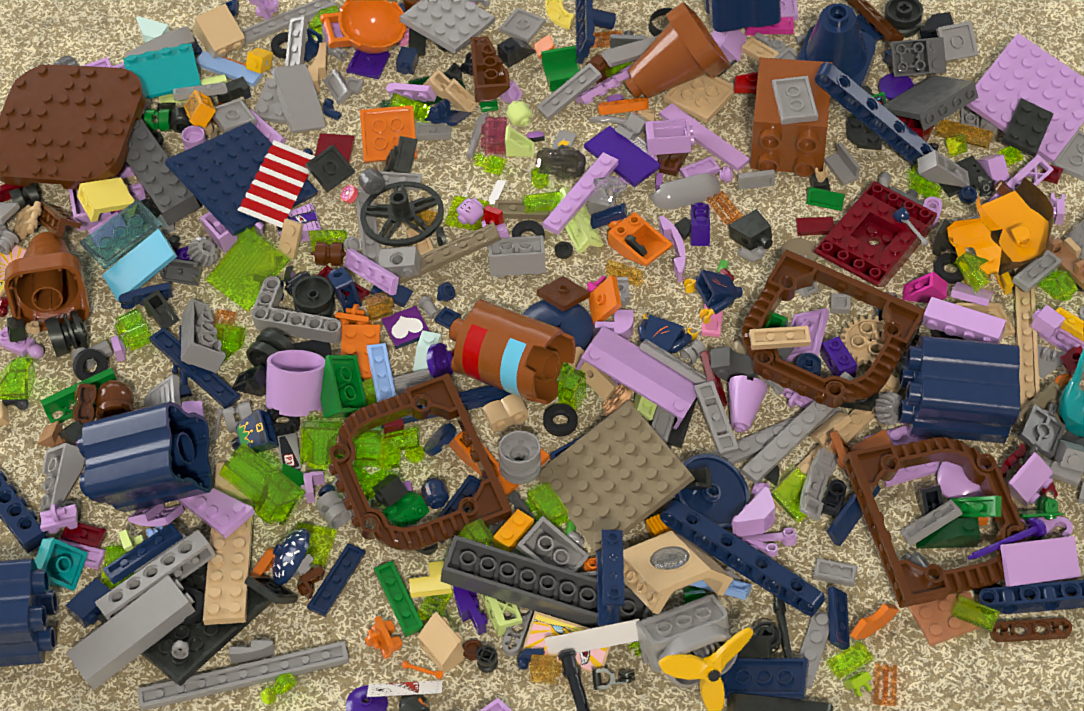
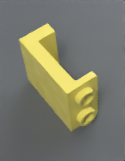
[77,177,135,222]

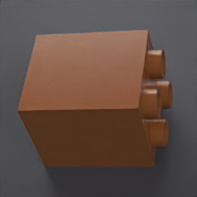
[750,57,832,177]

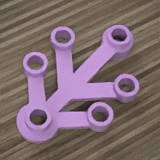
[731,525,797,557]

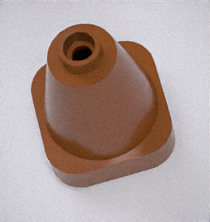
[625,2,731,98]
[4,232,89,331]

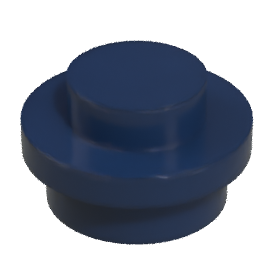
[958,186,977,204]

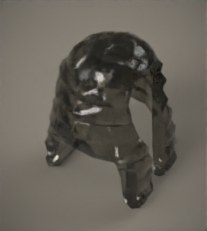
[536,144,586,181]

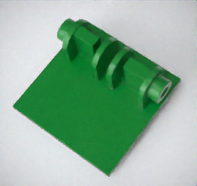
[1018,495,1064,520]

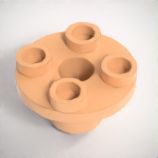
[601,384,634,418]

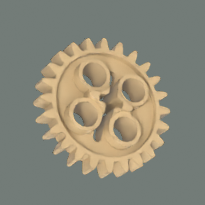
[840,315,893,370]

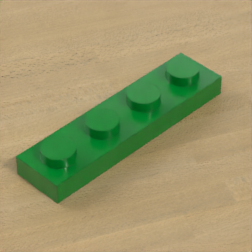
[374,561,424,637]

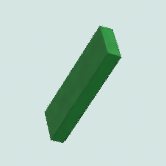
[948,496,1002,519]

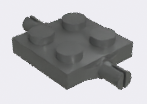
[1017,403,1066,459]

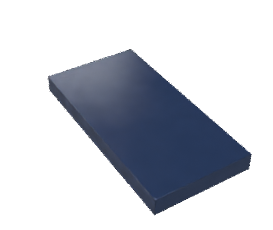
[722,658,809,700]

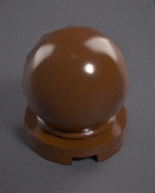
[95,380,135,420]

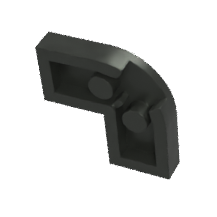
[846,117,882,150]

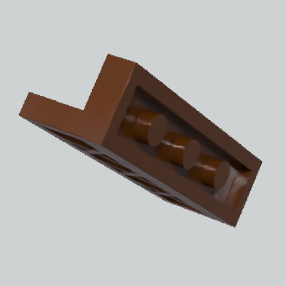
[37,202,82,237]

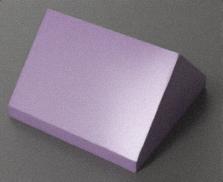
[712,30,747,62]

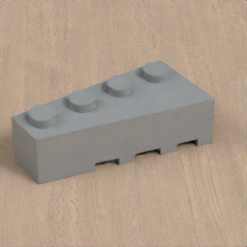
[181,299,226,373]

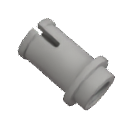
[418,296,440,320]

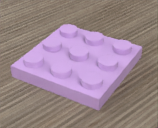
[863,425,940,487]

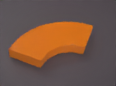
[850,604,899,640]

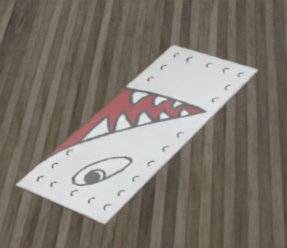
[367,680,443,697]

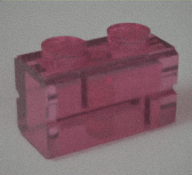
[481,117,507,154]

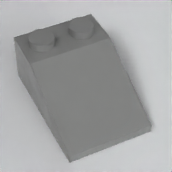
[516,516,590,572]

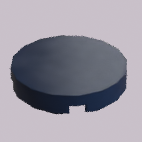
[423,423,456,456]

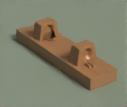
[1046,235,1084,290]

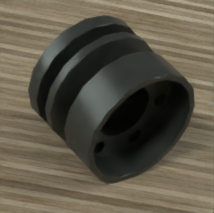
[44,310,88,357]

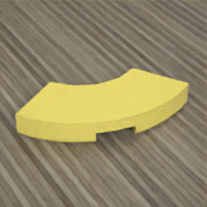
[545,0,575,29]

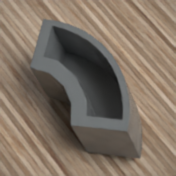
[711,346,758,382]

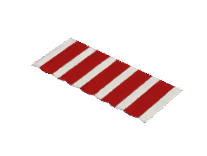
[238,140,315,228]

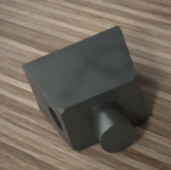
[729,209,773,251]

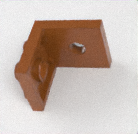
[830,429,892,477]

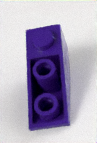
[691,202,710,246]

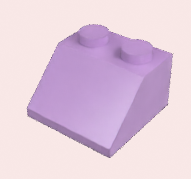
[1008,452,1053,507]

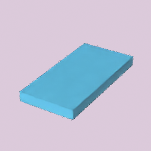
[102,229,177,302]

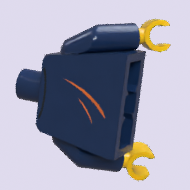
[684,270,743,324]
[638,314,698,354]

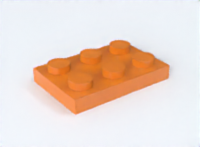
[341,325,381,379]

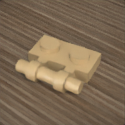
[13,201,42,241]

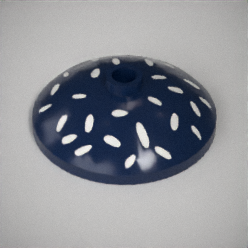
[272,528,310,586]

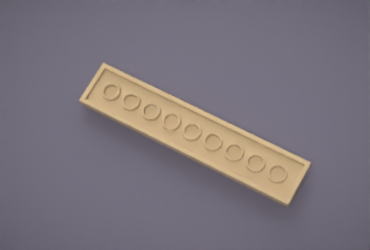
[203,460,257,625]

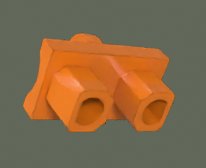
[335,303,372,327]
[365,616,402,659]

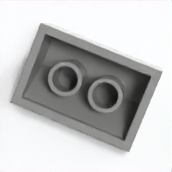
[488,235,546,277]

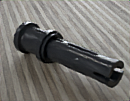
[558,651,591,711]

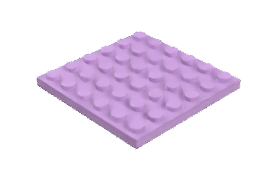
[966,33,1084,163]

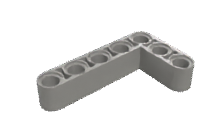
[252,276,342,343]

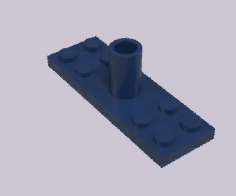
[575,0,616,64]

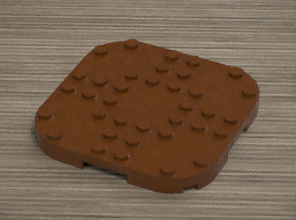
[0,64,146,190]

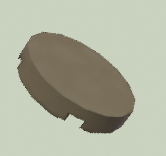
[780,238,817,262]

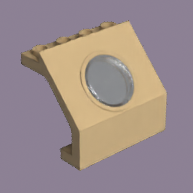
[623,531,733,615]

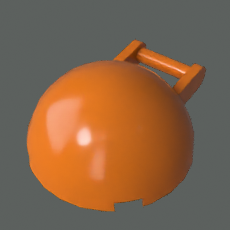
[320,0,406,54]

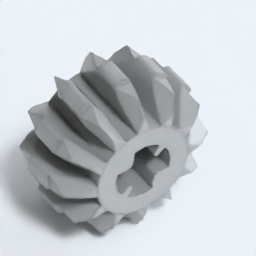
[187,236,219,268]
[874,391,902,425]

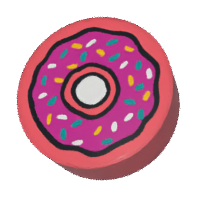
[341,185,358,204]

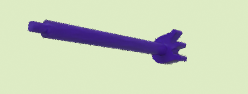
[968,517,1047,560]

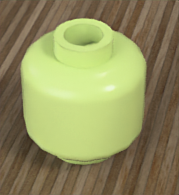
[506,100,532,127]

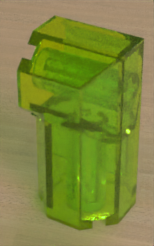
[300,420,382,469]
[219,443,306,525]

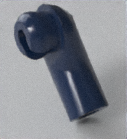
[322,98,342,121]

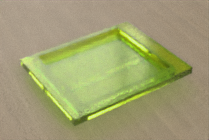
[205,228,289,312]

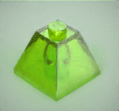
[0,357,36,400]

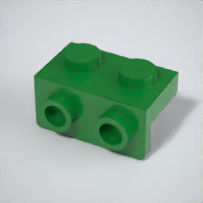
[382,491,429,528]

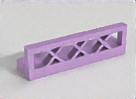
[987,155,1054,203]

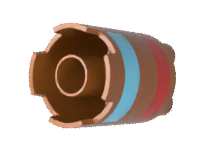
[449,299,576,405]

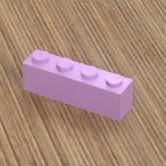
[923,297,1006,343]

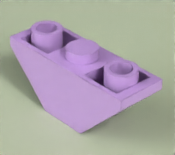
[731,486,775,537]

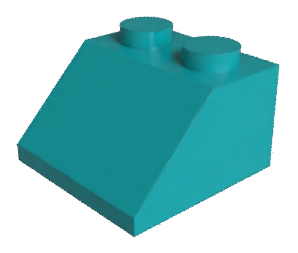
[35,538,88,591]

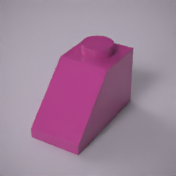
[902,271,948,303]

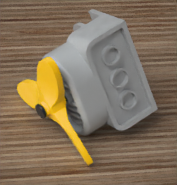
[636,594,753,711]

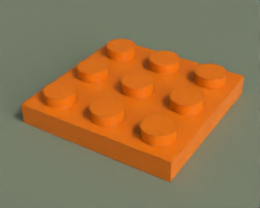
[360,105,418,163]

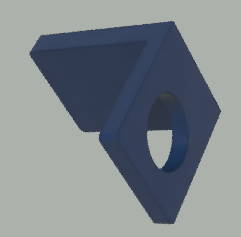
[304,28,322,62]

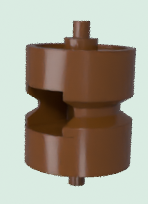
[311,242,346,266]

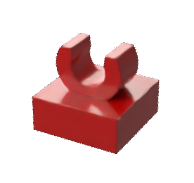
[481,205,504,226]

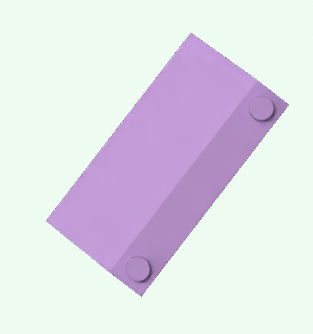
[576,326,697,430]

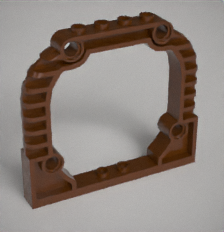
[742,249,926,408]
[328,373,512,551]
[843,437,1027,609]

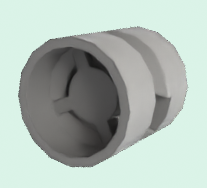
[222,402,252,434]
[316,491,352,529]

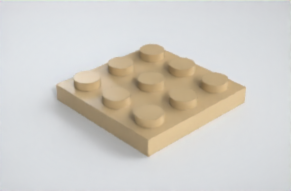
[663,74,735,124]

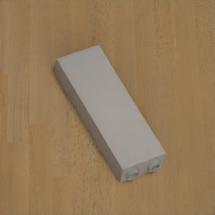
[66,575,196,690]

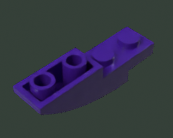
[453,586,488,635]

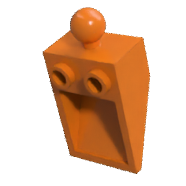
[608,212,673,267]

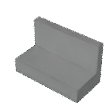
[824,142,860,186]

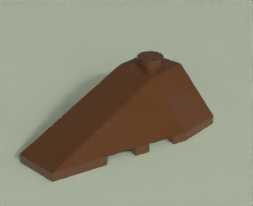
[470,36,510,102]

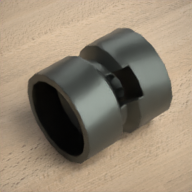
[9,183,41,213]

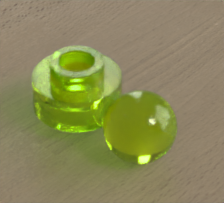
[260,673,296,705]

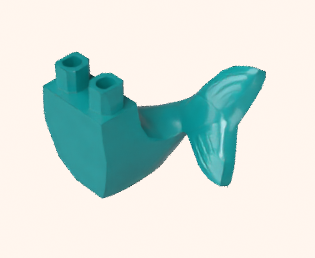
[1058,348,1084,437]

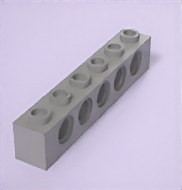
[95,530,217,621]

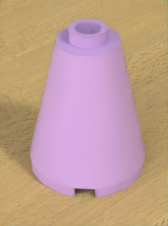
[728,375,767,433]

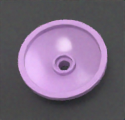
[937,462,985,499]

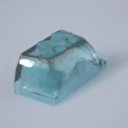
[80,199,162,270]

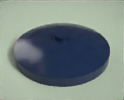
[523,300,594,351]
[674,454,750,530]

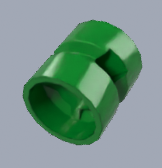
[144,109,172,132]

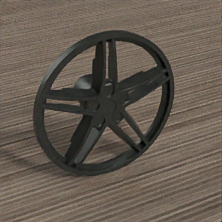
[360,181,444,247]

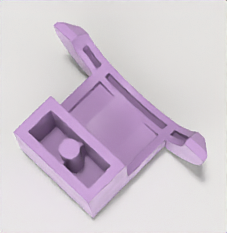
[200,212,264,253]

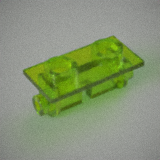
[522,191,561,213]

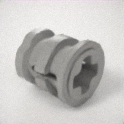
[0,230,19,255]

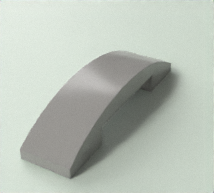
[125,26,195,57]
[800,447,838,521]

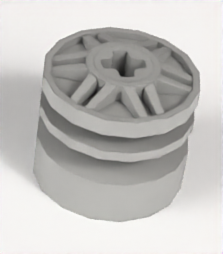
[498,431,541,485]

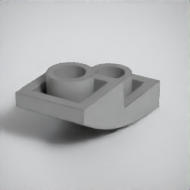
[229,639,275,663]

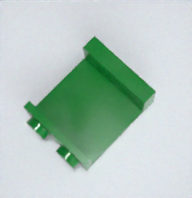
[541,45,580,92]

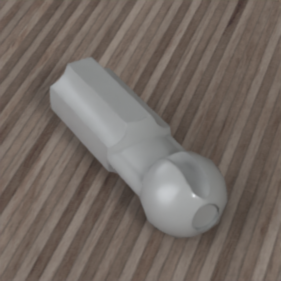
[1023,452,1084,487]

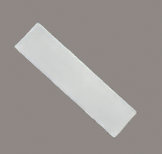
[544,619,639,659]

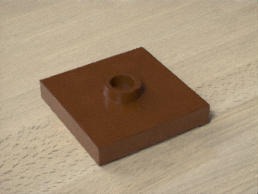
[537,276,590,312]

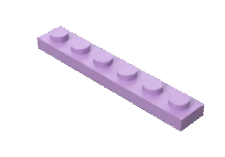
[543,152,618,235]

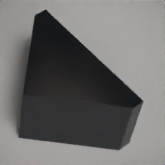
[917,485,944,516]

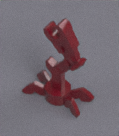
[1000,443,1058,499]

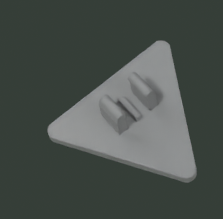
[1037,345,1066,378]

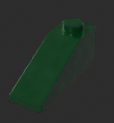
[916,518,980,549]

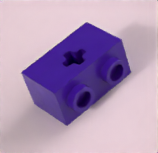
[820,336,857,378]

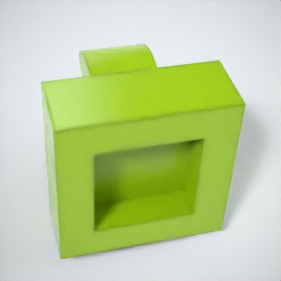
[843,671,872,697]

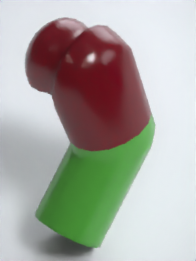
[717,260,734,281]

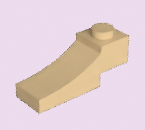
[307,42,328,92]
[423,69,479,112]

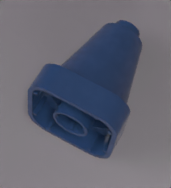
[797,3,876,87]

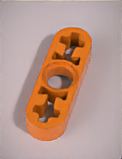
[598,97,649,115]

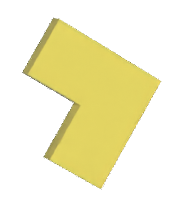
[409,561,452,598]

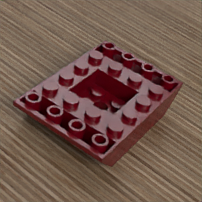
[814,181,937,287]

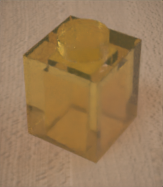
[364,291,395,321]
[530,655,561,684]

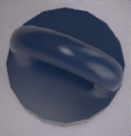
[436,282,455,302]

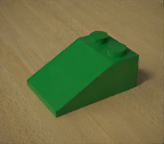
[320,355,367,418]

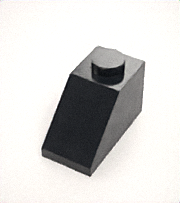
[919,12,954,39]
[497,37,536,68]
[232,364,267,397]

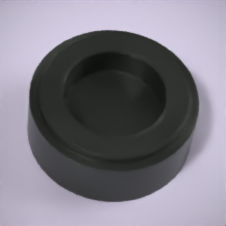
[555,242,573,259]

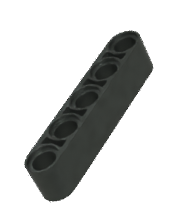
[727,693,834,711]

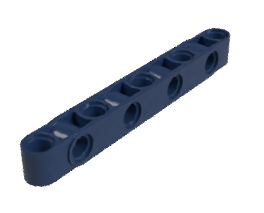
[815,62,934,168]
[660,500,825,616]
[977,580,1084,615]

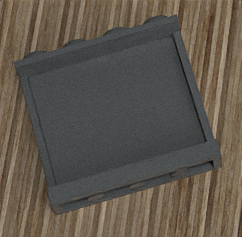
[883,75,979,131]

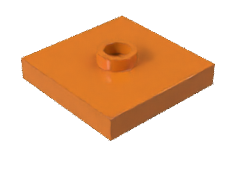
[588,275,622,326]

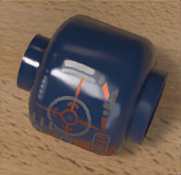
[421,478,449,509]

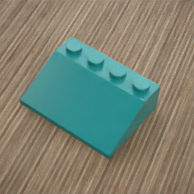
[123,43,201,99]

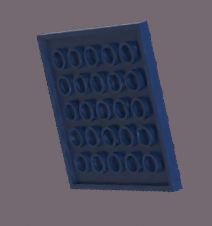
[165,122,318,236]

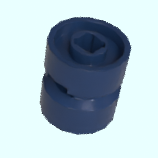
[796,353,822,376]

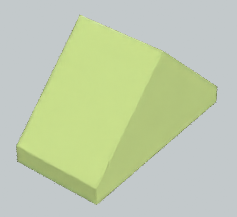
[505,126,534,157]

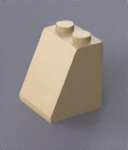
[194,4,245,58]

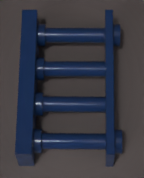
[596,529,625,627]

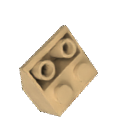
[418,612,464,674]

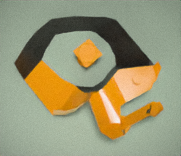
[947,177,1054,275]

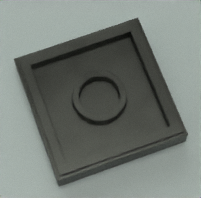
[305,144,356,193]
[244,576,298,604]

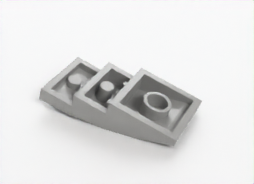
[271,64,326,133]

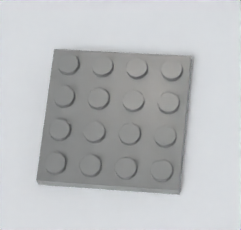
[399,0,495,54]

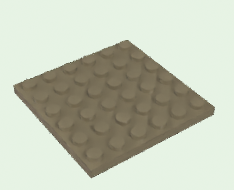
[538,400,695,553]

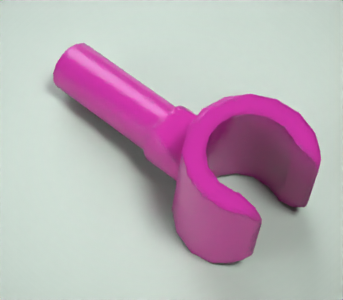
[587,275,606,293]

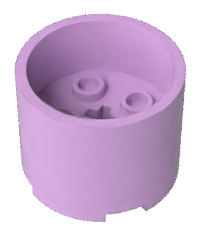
[266,350,325,417]

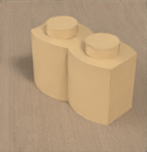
[483,394,529,432]

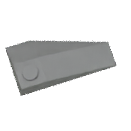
[40,443,86,521]

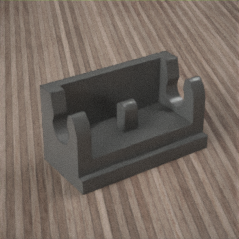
[159,259,203,286]

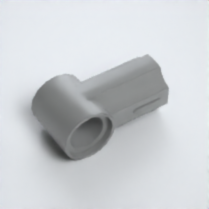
[71,340,113,370]

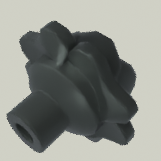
[974,176,995,197]

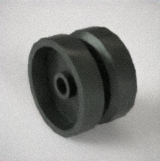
[884,0,923,38]
[292,275,336,318]
[246,329,295,368]

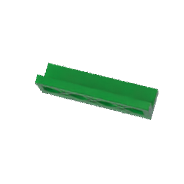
[40,368,116,424]

